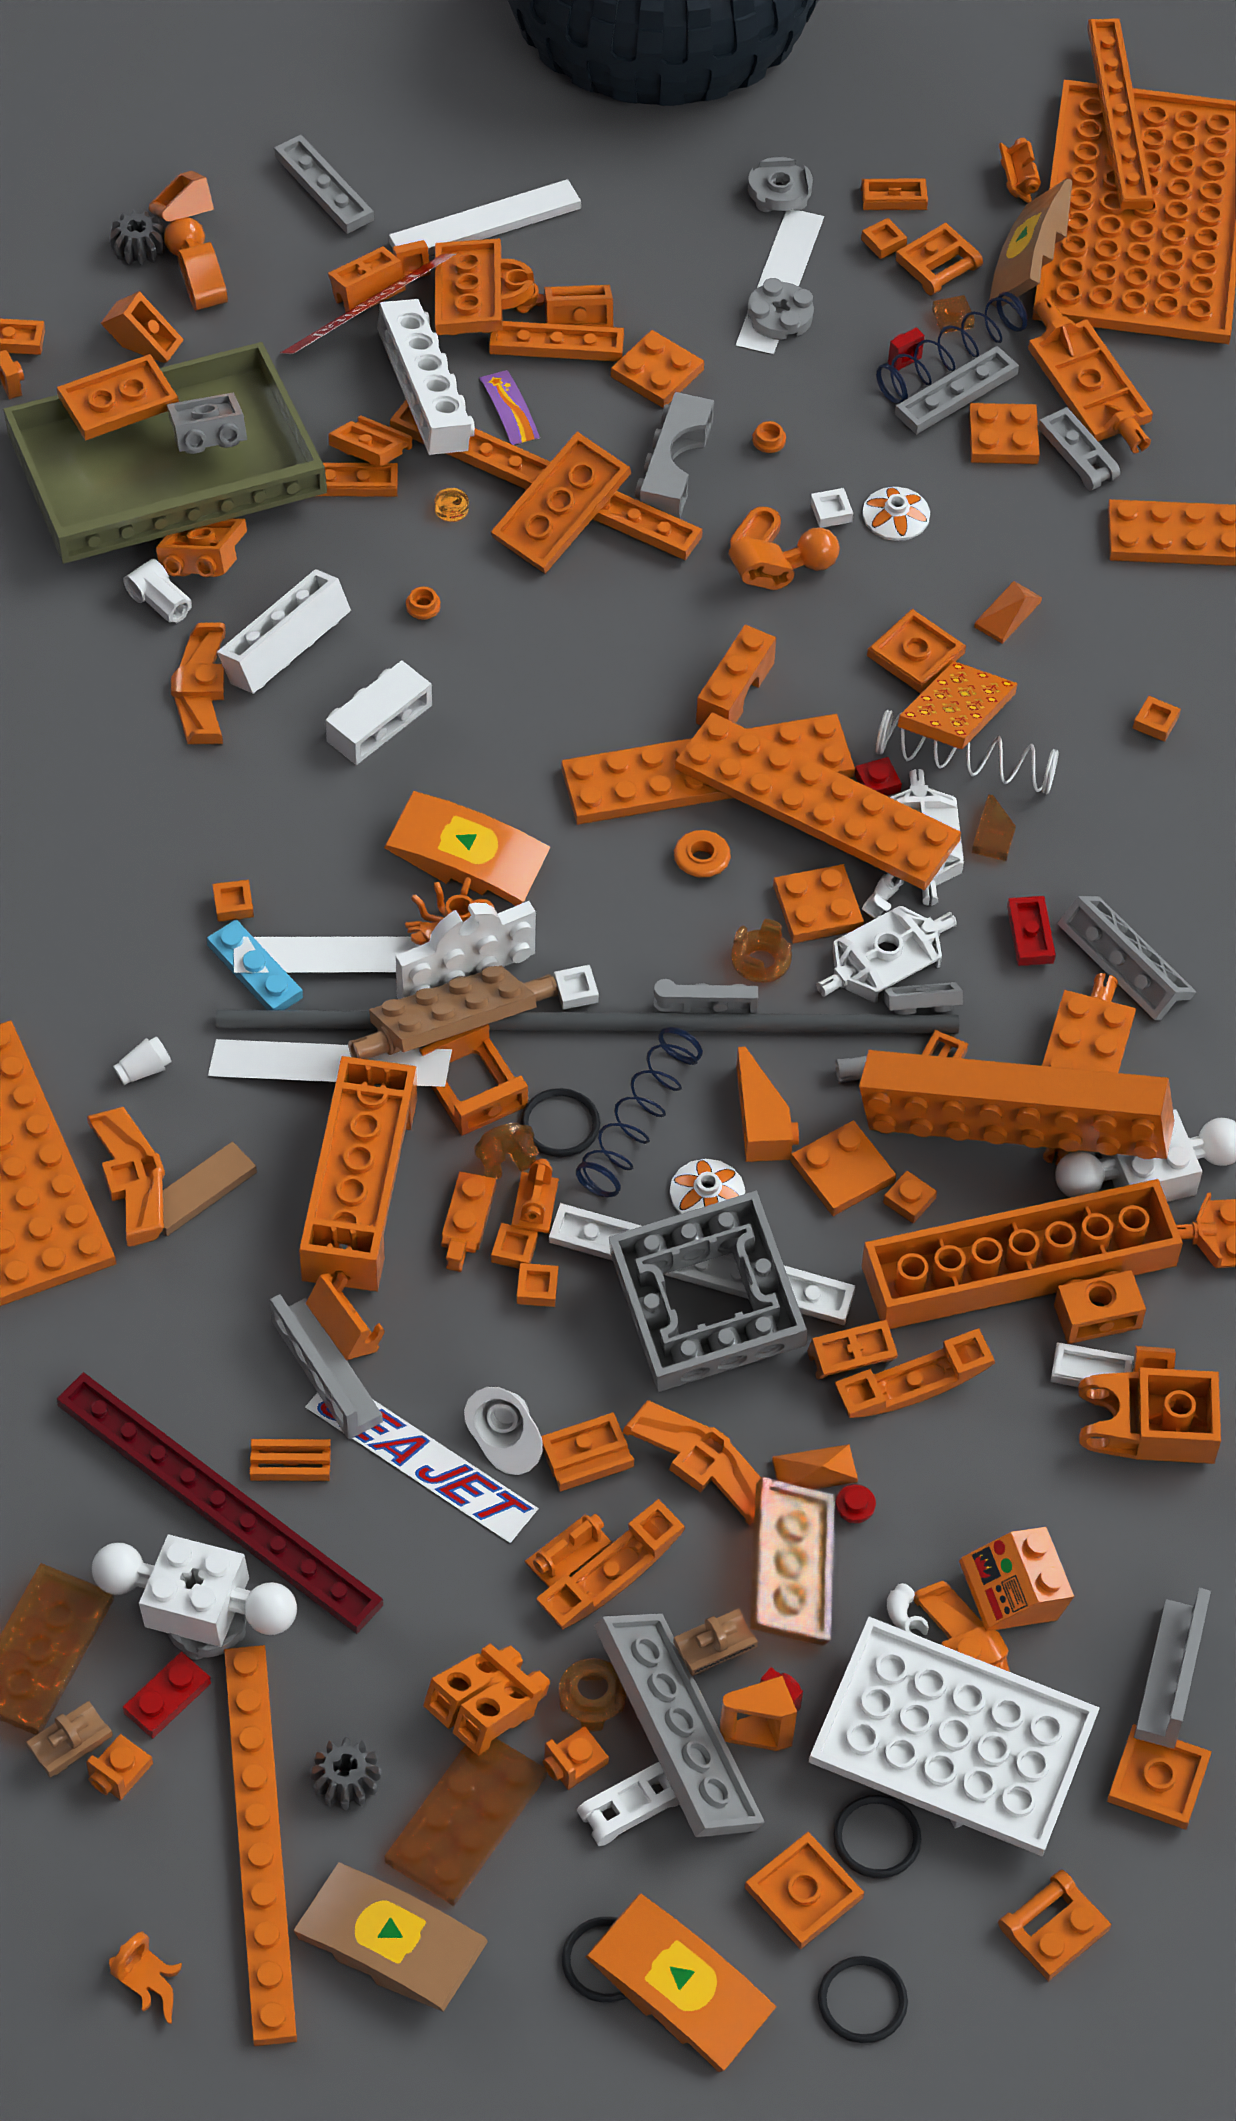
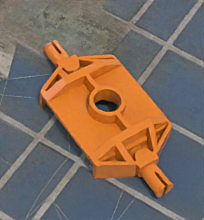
[1176,1193,1236,1268]

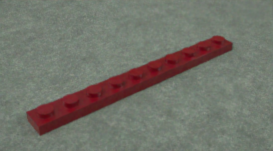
[56,1372,383,1634]

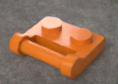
[896,222,983,296]
[998,1869,1112,1982]

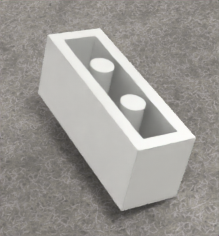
[325,660,432,765]

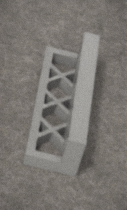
[1057,896,1196,1020]
[270,1294,383,1440]
[1134,1588,1211,1749]

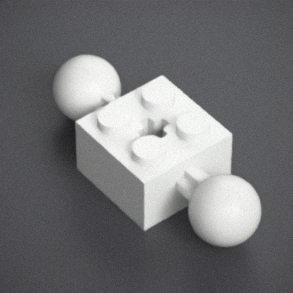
[1055,1109,1236,1202]
[92,1534,297,1647]

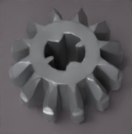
[109,210,165,265]
[310,1736,381,1811]

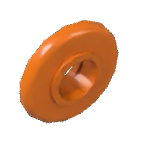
[674,830,731,878]

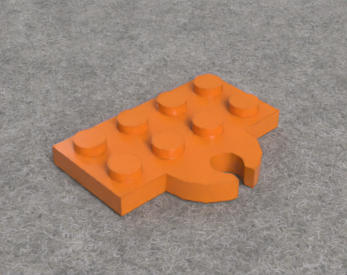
[435,238,534,335]

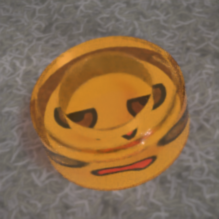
[435,488,469,522]

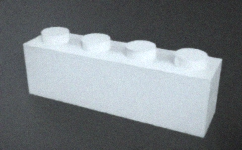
[217,569,351,694]

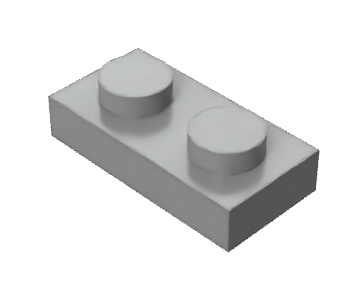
[883,982,963,1015]

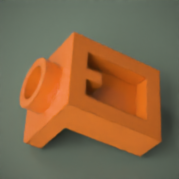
[543,1726,609,1790]
[86,1734,153,1800]

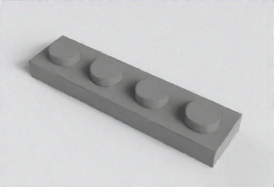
[274,135,374,234]
[895,346,1019,435]

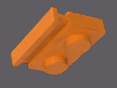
[328,415,412,467]
[541,1412,634,1492]

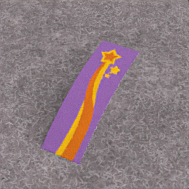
[479,370,540,445]

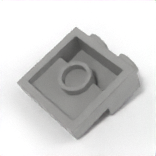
[167,392,247,454]

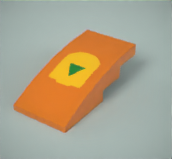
[384,791,550,906]
[585,1893,777,2072]

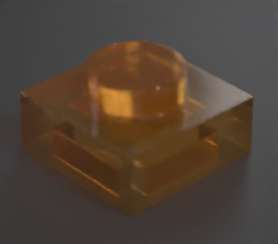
[932,295,975,334]

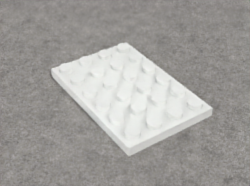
[809,1617,1100,1857]

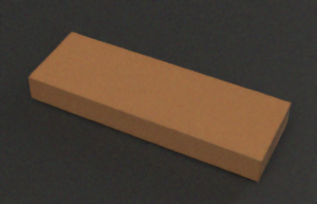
[162,1141,257,1236]

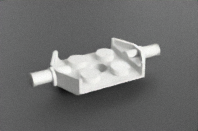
[890,769,964,906]
[816,906,957,1003]

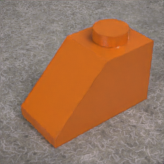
[101,291,184,363]

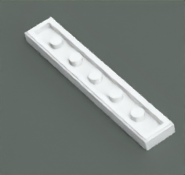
[389,179,581,256]

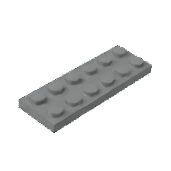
[594,1613,765,1837]

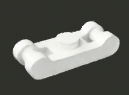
[577,1762,680,1846]

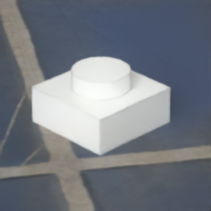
[810,488,853,528]
[554,965,599,1010]

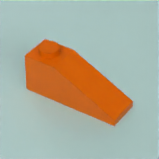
[736,1046,799,1162]

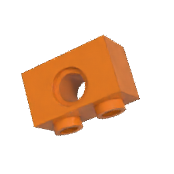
[1054,1270,1146,1344]

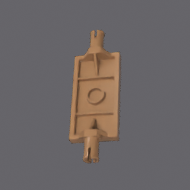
[348,965,558,1059]

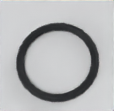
[521,1088,600,1157]
[833,1795,922,1878]
[562,1917,627,2003]
[818,1956,908,2043]

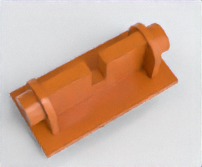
[999,138,1041,203]
[511,1159,559,1234]
[525,1514,612,1587]

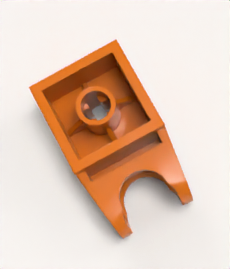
[1078,1367,1221,1464]

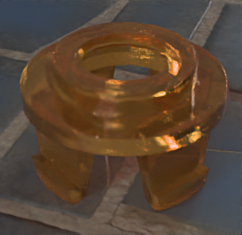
[731,918,792,983]
[474,1123,538,1179]
[559,1658,626,1732]

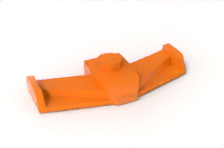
[171,622,226,744]
[87,1107,165,1247]
[622,1400,774,1526]
[914,1581,1010,1672]

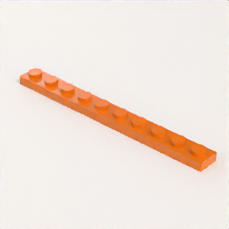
[390,400,702,561]
[224,1645,297,2046]

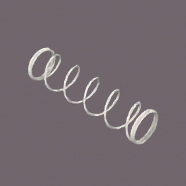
[875,710,1059,794]

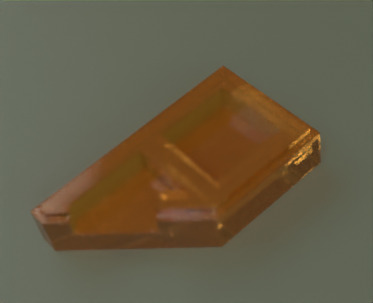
[972,794,1016,861]

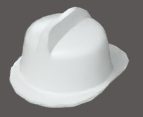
[464,1387,543,1475]

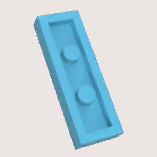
[207,919,303,1010]

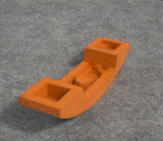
[835,1328,995,1418]
[536,1499,685,1630]

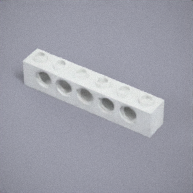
[377,299,475,455]

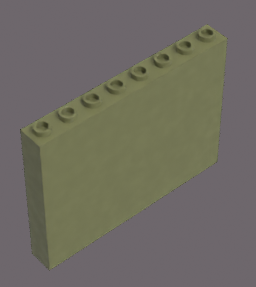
[3,342,327,564]

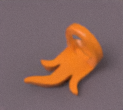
[109,1931,182,2024]

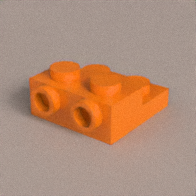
[156,518,247,577]

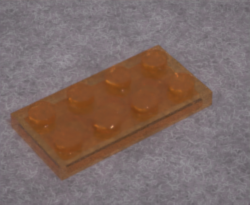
[750,1477,835,1646]
[0,1563,114,1735]
[384,1738,547,1906]

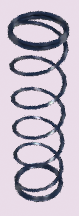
[876,292,1028,404]
[576,1027,703,1198]

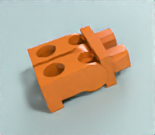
[423,1643,550,1756]

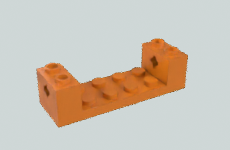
[299,1056,417,1292]

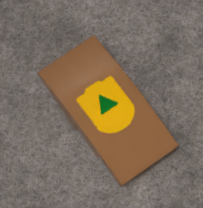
[989,178,1072,307]
[293,1862,488,2012]

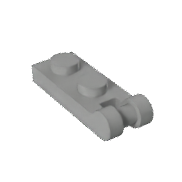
[1038,407,1121,491]
[653,979,758,1014]

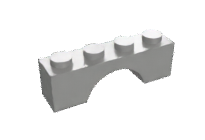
[635,392,714,519]

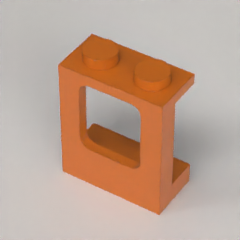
[419,1024,528,1136]

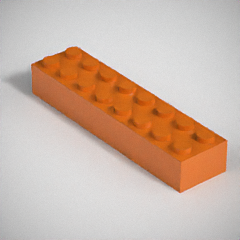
[859,1050,1175,1159]
[861,1179,1183,1329]

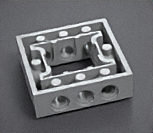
[609,1190,807,1392]

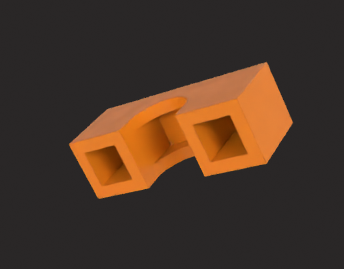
[696,624,776,726]

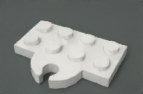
[396,901,536,999]

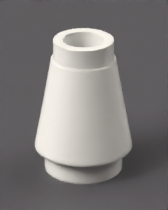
[113,1036,172,1086]

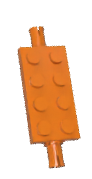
[1028,297,1153,453]
[1042,973,1136,1165]

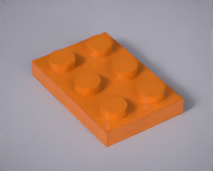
[57,354,179,441]

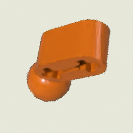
[164,217,228,311]
[728,527,840,590]

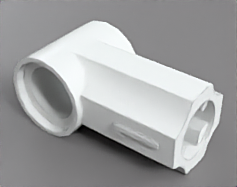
[123,559,192,624]

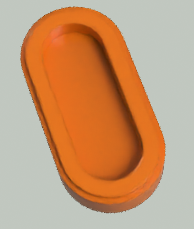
[730,507,781,548]

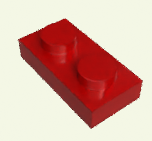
[1007,896,1056,966]
[123,1651,211,1739]

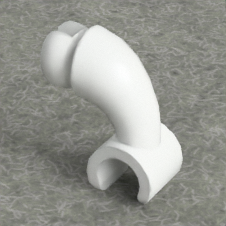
[862,873,905,919]
[887,1583,929,1635]

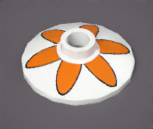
[862,487,930,541]
[669,1159,745,1214]

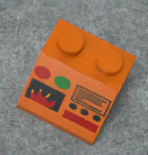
[959,1527,1074,1631]

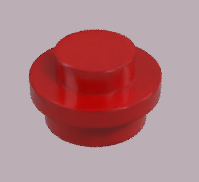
[836,1484,876,1524]

